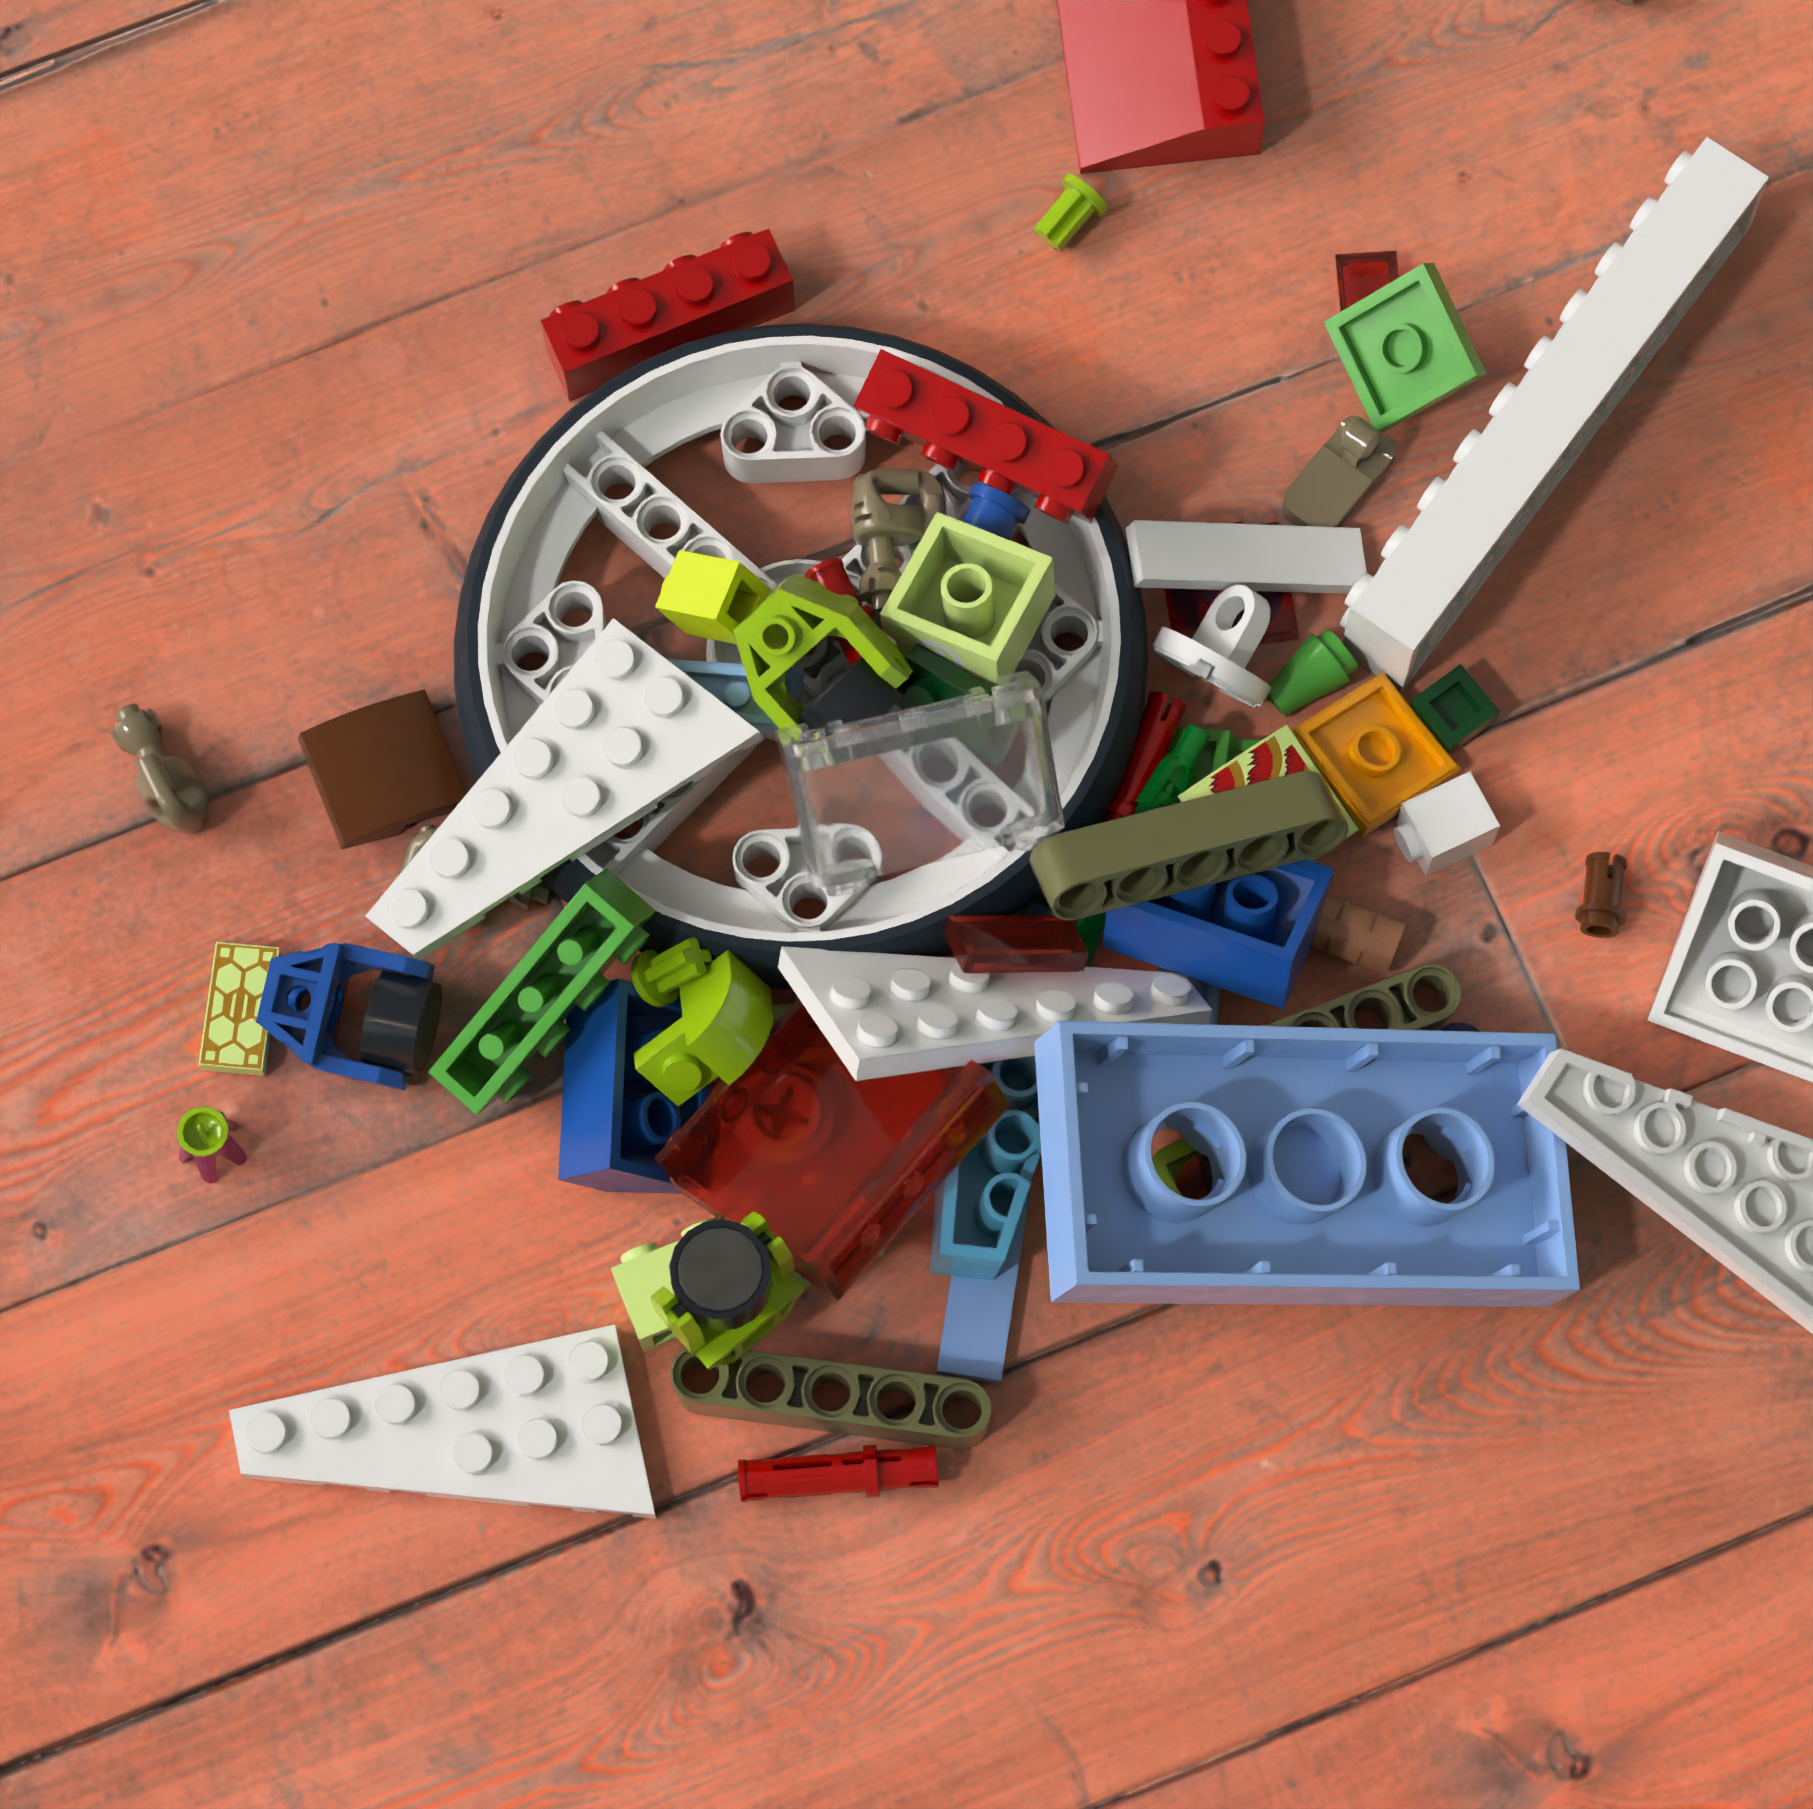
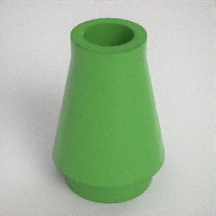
[1267,628,1359,718]

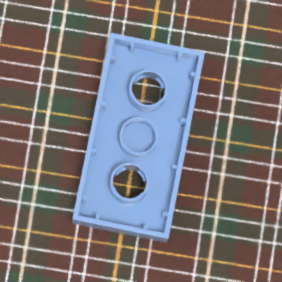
[1034,1020,1580,1307]

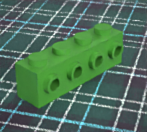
[428,868,656,1115]

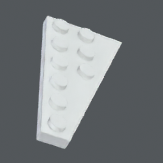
[365,618,764,960]
[778,946,1212,1081]
[1517,1048,1813,1334]
[229,1324,657,1519]

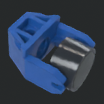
[256,943,442,1091]

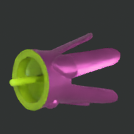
[177,1106,246,1184]

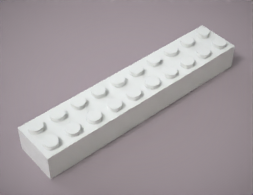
[1339,137,1769,693]

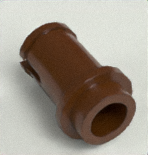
[1575,852,1627,938]

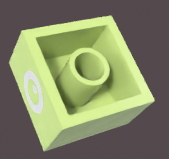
[880,512,1055,694]

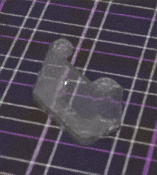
[774,670,1065,896]

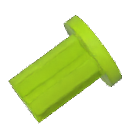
[1033,173,1109,251]
[630,937,712,1007]

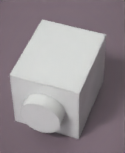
[1394,771,1500,876]

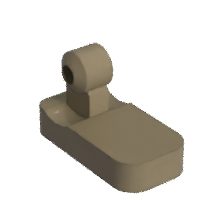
[1282,416,1396,527]

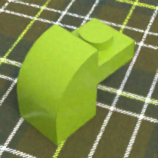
[634,950,774,1106]

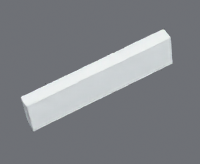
[1125,520,1367,594]

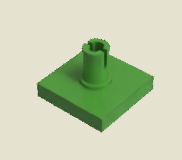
[1324,263,1487,432]

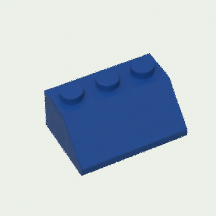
[1102,808,1335,1009]
[558,978,712,1194]

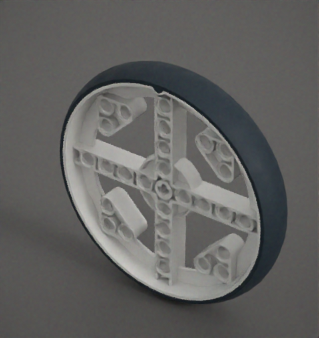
[454,324,1148,989]

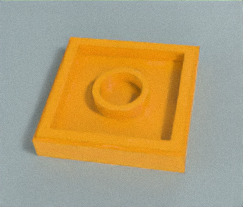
[1291,672,1461,838]

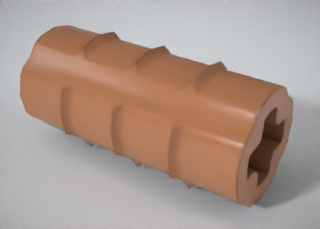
[1311,893,1406,976]

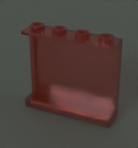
[655,996,1010,1301]

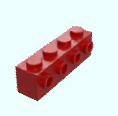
[540,228,795,402]
[853,349,1118,524]

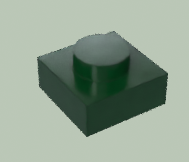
[1410,664,1500,754]

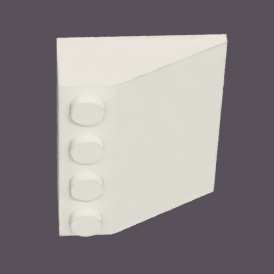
[1647,831,1813,1083]

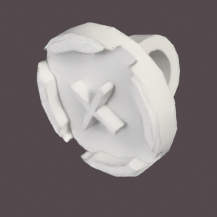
[1152,584,1272,708]

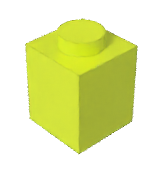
[655,550,771,645]

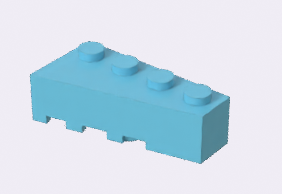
[929,1056,1041,1280]

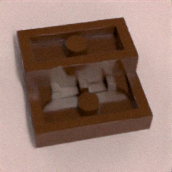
[298,689,467,849]

